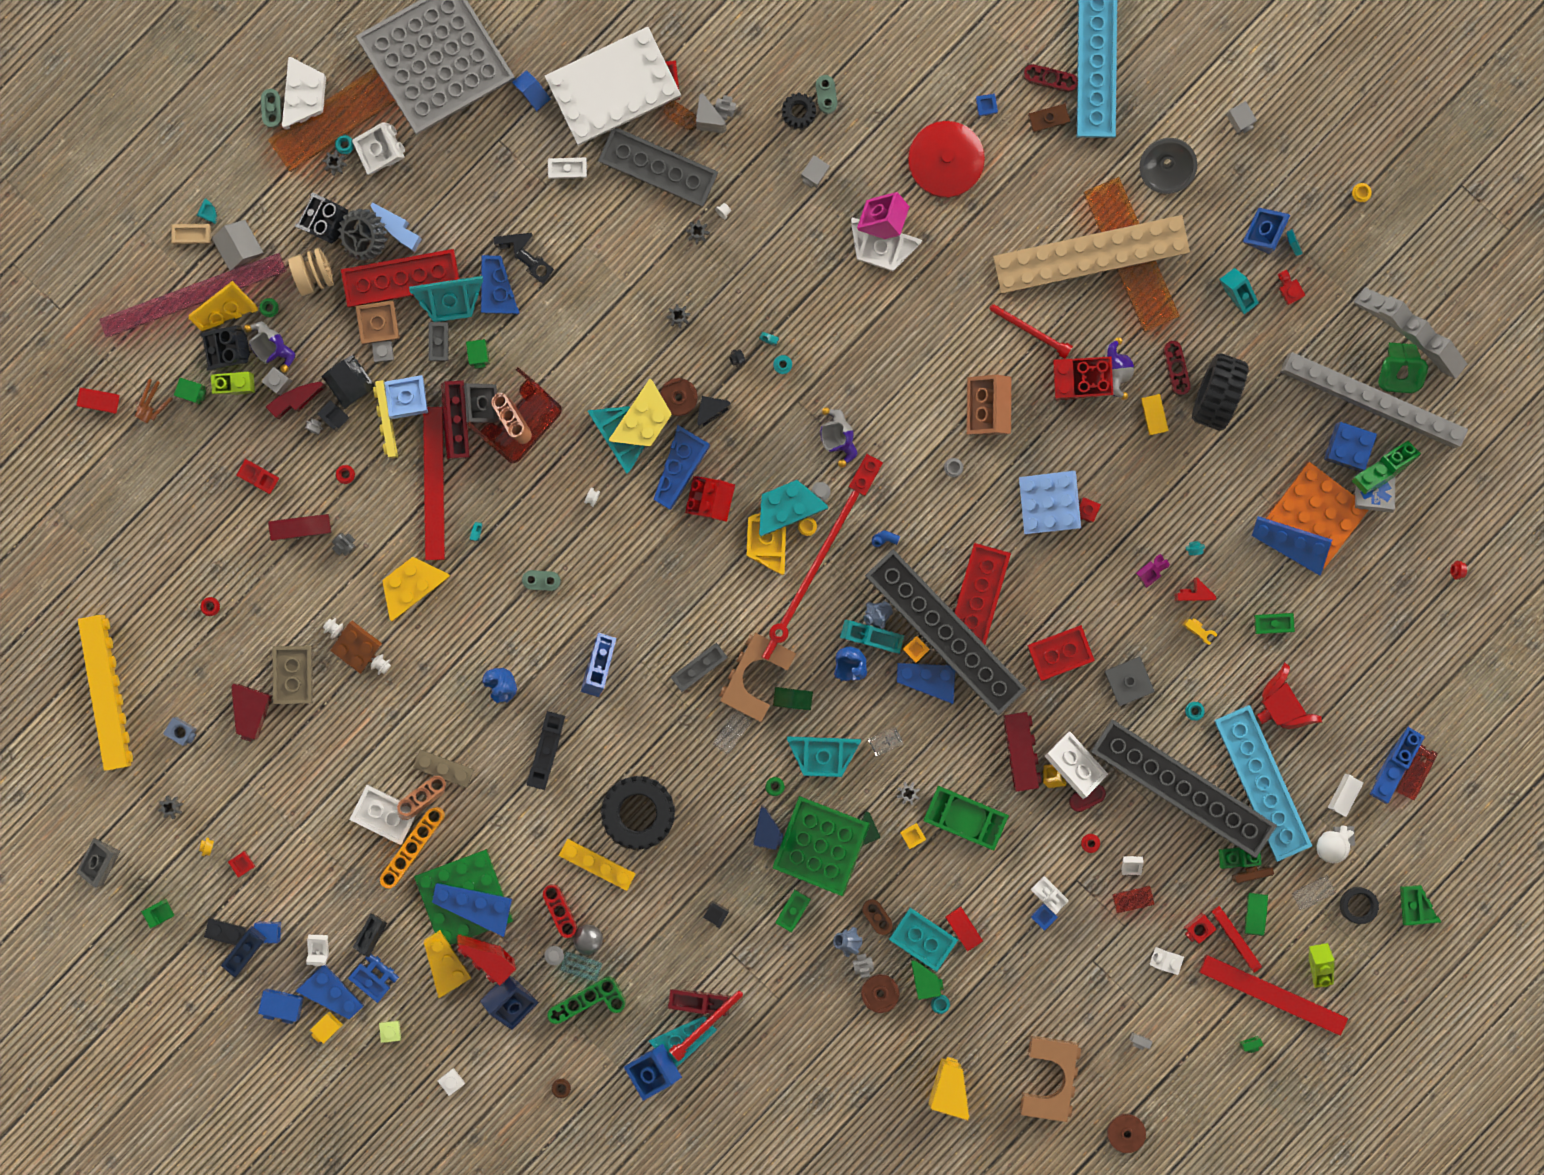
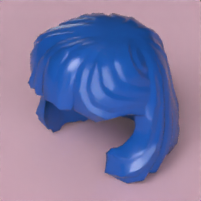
[834,647,867,681]
[482,668,517,703]

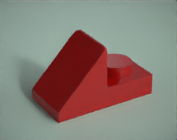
[1175,577,1216,601]

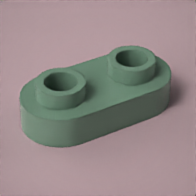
[816,75,837,114]
[261,89,282,128]
[522,570,561,591]

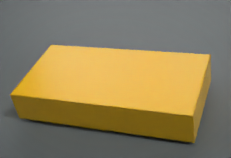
[1141,394,1169,436]

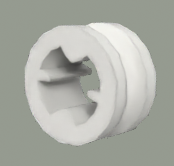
[584,487,600,507]

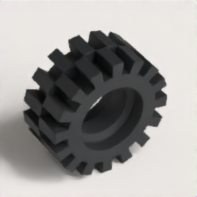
[782,93,816,130]

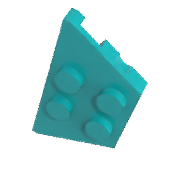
[409,276,483,322]
[588,406,645,474]
[759,480,828,537]
[787,736,861,777]

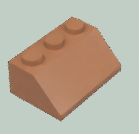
[967,375,1011,435]

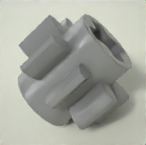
[715,95,736,120]
[897,782,920,805]
[853,953,874,978]

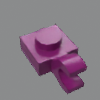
[1136,554,1170,588]

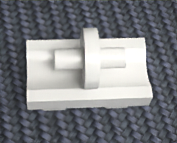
[1030,876,1069,914]

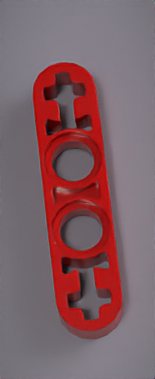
[1211,906,1262,973]

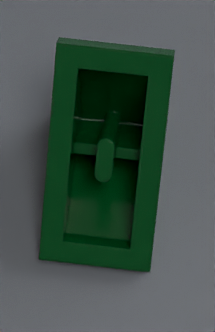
[773,687,813,710]
[862,810,881,846]

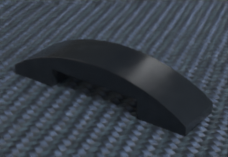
[526,711,566,790]

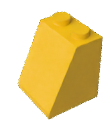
[928,1057,969,1120]

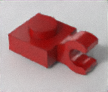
[1277,269,1306,305]

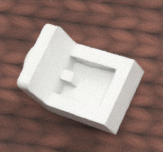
[306,935,329,966]
[1150,947,1184,975]

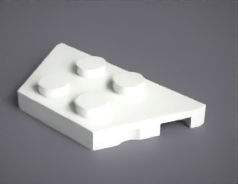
[282,57,326,129]
[851,217,922,272]

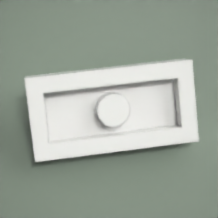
[548,158,587,179]

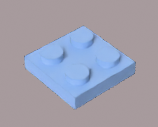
[385,375,428,420]

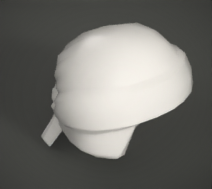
[1317,826,1354,863]

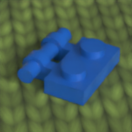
[348,954,399,1003]

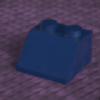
[753,805,783,850]
[480,976,539,1030]

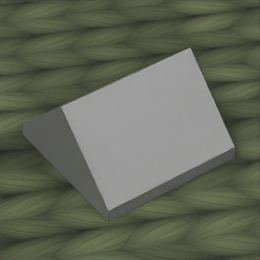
[696,93,727,133]
[212,220,264,272]

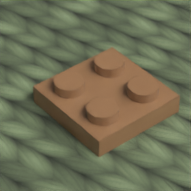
[356,301,400,345]

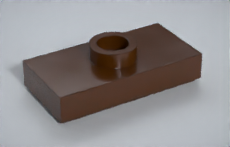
[1028,104,1070,133]
[1232,866,1274,884]

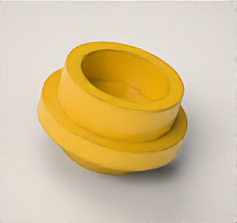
[1352,183,1372,203]
[798,517,817,536]
[199,837,214,857]

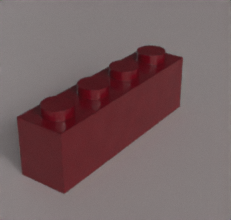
[441,380,470,460]
[1003,712,1041,792]

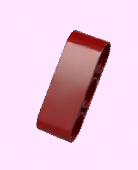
[543,884,577,938]

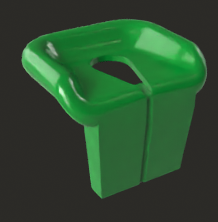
[1378,342,1428,393]

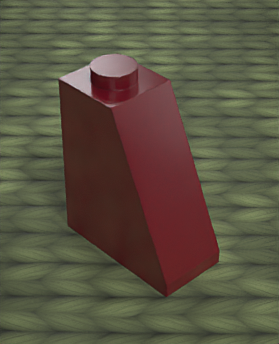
[231,683,273,742]

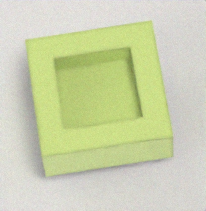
[379,1020,401,1043]

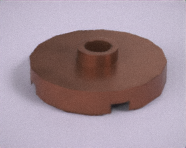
[660,378,698,417]
[861,974,900,1013]
[1107,1114,1146,1153]

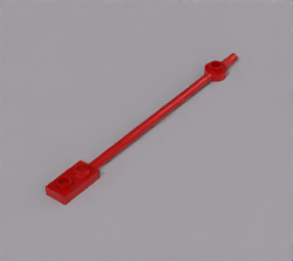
[762,454,883,660]

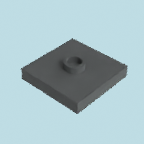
[1104,656,1155,706]

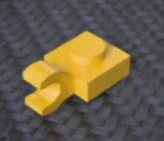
[1182,618,1217,645]

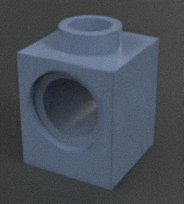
[163,717,196,746]

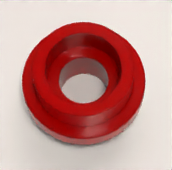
[336,465,355,484]
[1450,560,1467,580]
[200,597,220,616]
[1081,834,1100,853]

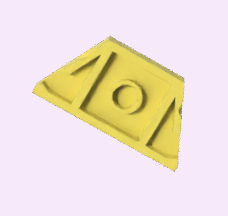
[609,379,672,447]

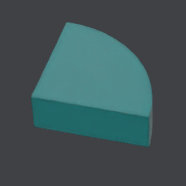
[197,199,217,224]
[1286,229,1303,256]
[759,332,779,346]
[470,522,483,542]

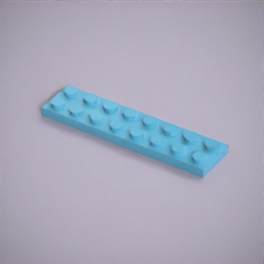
[1077,0,1117,138]
[1214,705,1312,862]

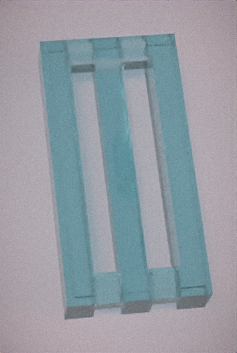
[560,951,603,982]

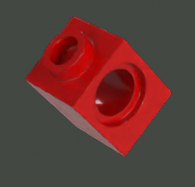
[1079,497,1101,523]
[1184,913,1217,944]

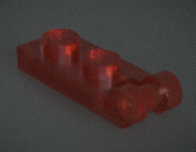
[1395,745,1438,801]

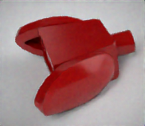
[1256,662,1323,730]

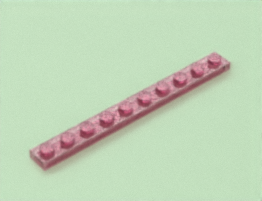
[99,253,287,338]

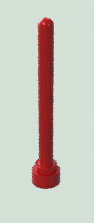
[990,304,1073,359]
[669,991,743,1061]

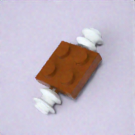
[323,618,391,675]

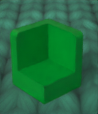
[141,899,174,929]

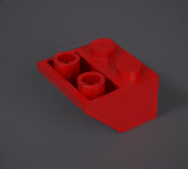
[685,476,735,522]

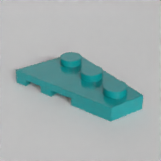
[649,1016,717,1068]

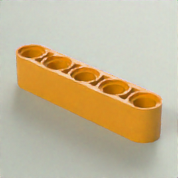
[380,807,445,888]

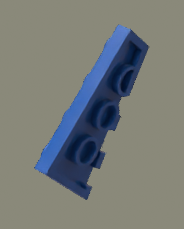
[654,425,711,510]
[1252,516,1332,576]
[432,883,512,937]

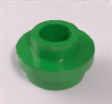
[259,298,279,317]
[765,777,785,796]

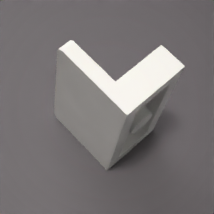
[1328,774,1363,817]

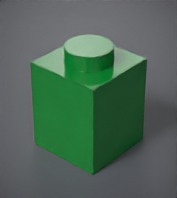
[466,339,490,369]
[174,378,206,404]

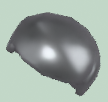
[573,924,603,955]

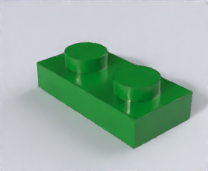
[1254,613,1295,634]
[775,889,811,933]

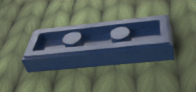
[221,926,267,978]

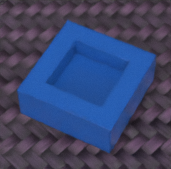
[975,93,998,117]
[1030,903,1058,931]

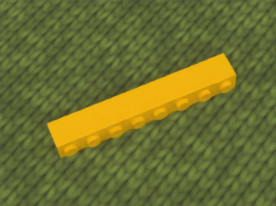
[77,615,133,771]

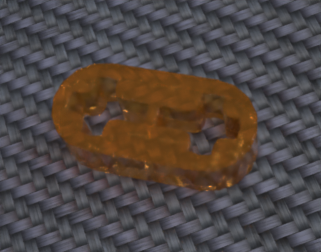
[664,101,697,130]

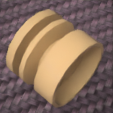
[288,248,334,296]

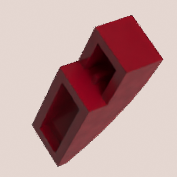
[266,382,326,420]
[268,514,332,541]
[668,989,731,1016]

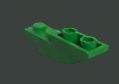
[1352,441,1421,494]

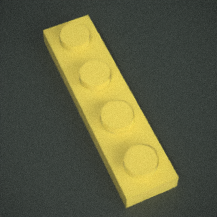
[373,380,398,459]

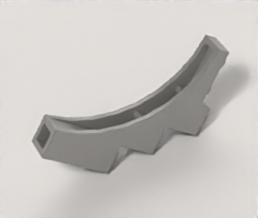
[1354,287,1467,379]

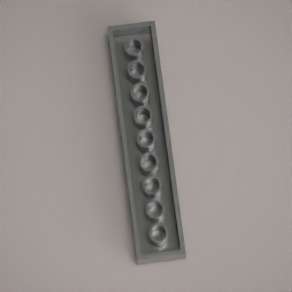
[865,549,1027,716]
[1090,719,1277,858]

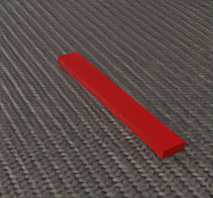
[423,407,445,560]
[1199,954,1348,1036]

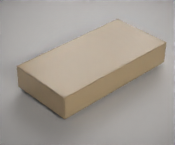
[171,224,211,244]

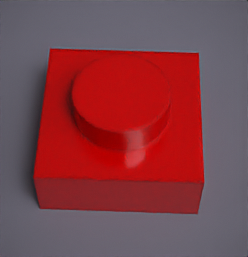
[228,851,256,878]

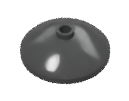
[1139,138,1198,194]

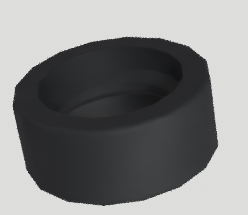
[1340,887,1379,924]

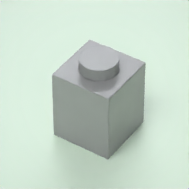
[1226,101,1257,134]
[801,156,830,188]
[261,367,292,395]

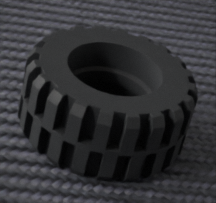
[1192,353,1249,431]
[601,776,675,850]

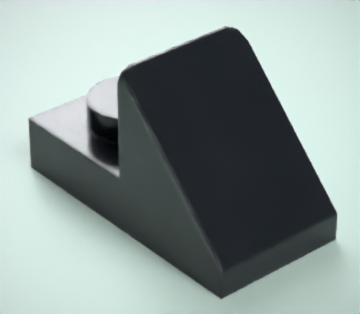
[493,233,534,260]

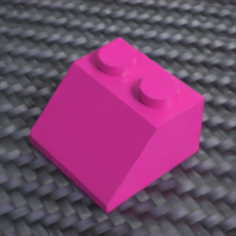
[857,192,910,239]

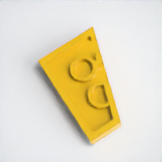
[188,281,258,331]

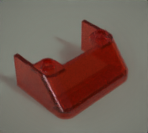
[467,367,562,463]

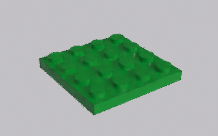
[772,796,870,896]
[414,849,513,945]

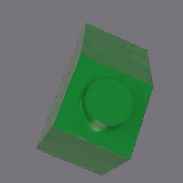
[911,959,944,1000]

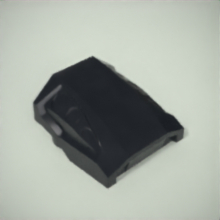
[295,192,348,244]
[200,325,250,371]
[321,355,376,409]

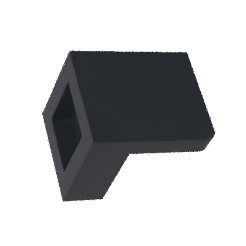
[317,400,349,432]
[703,901,729,928]

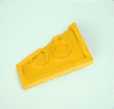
[424,930,471,998]

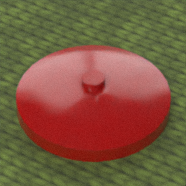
[908,121,985,198]

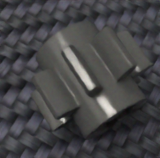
[322,151,348,176]
[686,220,710,245]
[667,304,691,328]
[332,533,356,556]
[158,796,183,819]

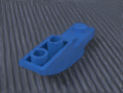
[1370,727,1425,804]

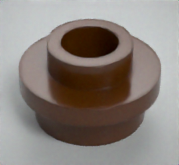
[551,1079,571,1098]

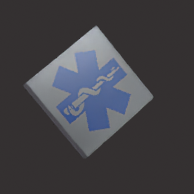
[1355,471,1395,513]

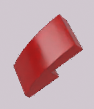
[76,387,120,414]
[236,458,279,494]
[945,907,983,952]

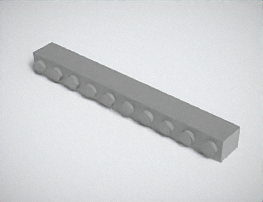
[1280,352,1468,449]

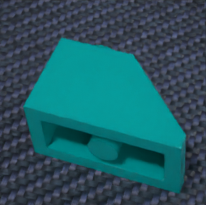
[1220,268,1259,314]

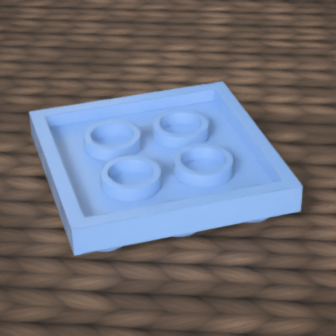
[1019,471,1081,534]

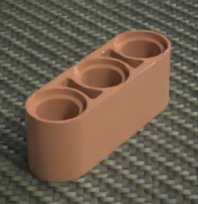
[491,393,532,444]
[397,776,446,820]

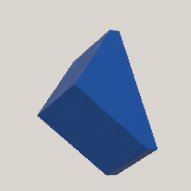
[512,70,551,111]

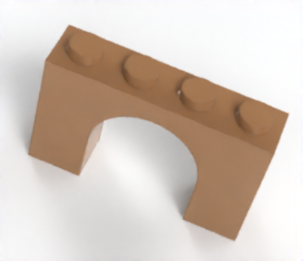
[719,633,796,722]
[1019,1036,1081,1122]

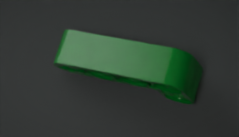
[547,976,626,1024]

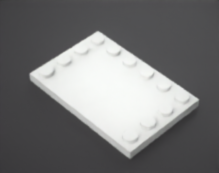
[545,27,681,146]

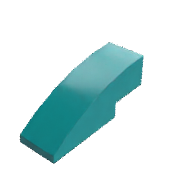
[840,619,905,654]

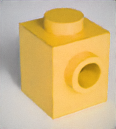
[310,1011,343,1044]

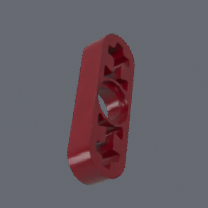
[1023,64,1078,92]
[1163,340,1191,396]

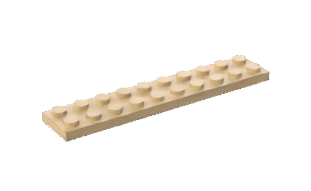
[993,215,1190,294]

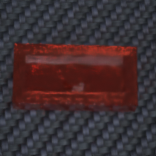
[1112,885,1155,913]

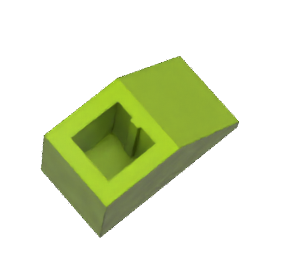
[211,372,255,395]
[1309,943,1335,988]

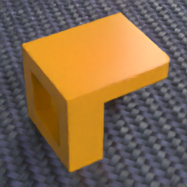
[902,636,930,663]

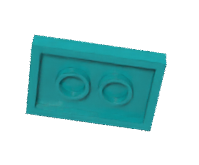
[889,907,958,972]

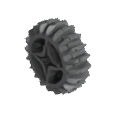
[338,208,388,261]

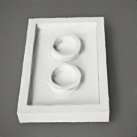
[1045,731,1108,799]
[349,785,417,845]

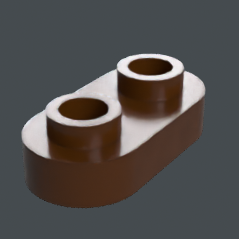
[862,899,893,935]

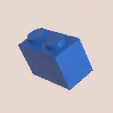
[258,989,304,1024]

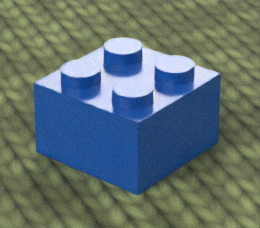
[1324,422,1377,472]
[624,1044,682,1101]

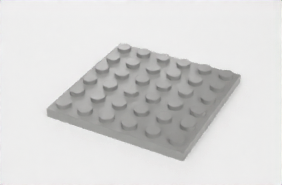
[356,0,515,135]

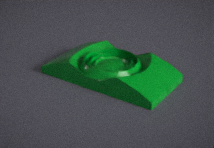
[923,786,1009,851]

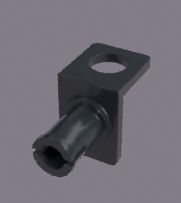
[515,247,554,284]

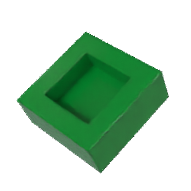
[1239,1036,1263,1053]

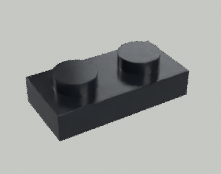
[353,913,387,957]
[204,918,247,945]

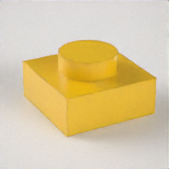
[900,823,926,849]

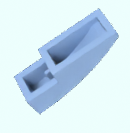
[371,202,422,253]

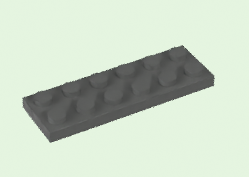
[598,128,718,208]

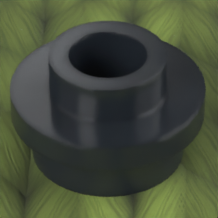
[729,349,745,368]

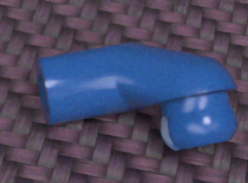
[872,530,900,547]

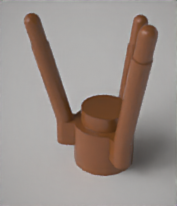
[134,379,173,423]

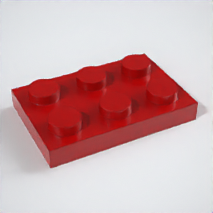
[1027,625,1095,681]

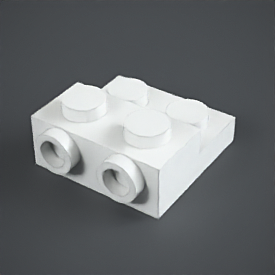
[352,122,405,175]

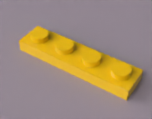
[559,838,636,891]

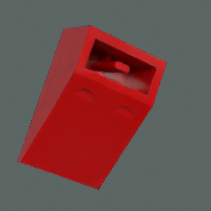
[1053,357,1113,400]
[457,935,516,986]

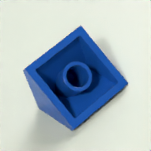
[1243,207,1290,254]

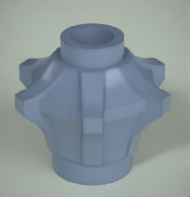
[864,601,893,629]
[833,927,862,957]

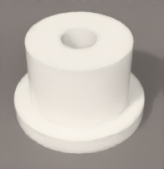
[715,203,731,219]

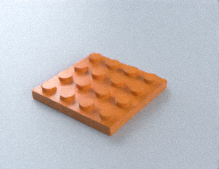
[1266,462,1369,569]

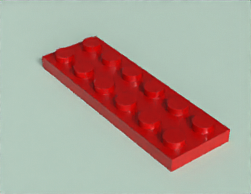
[341,249,460,308]
[954,543,1011,645]

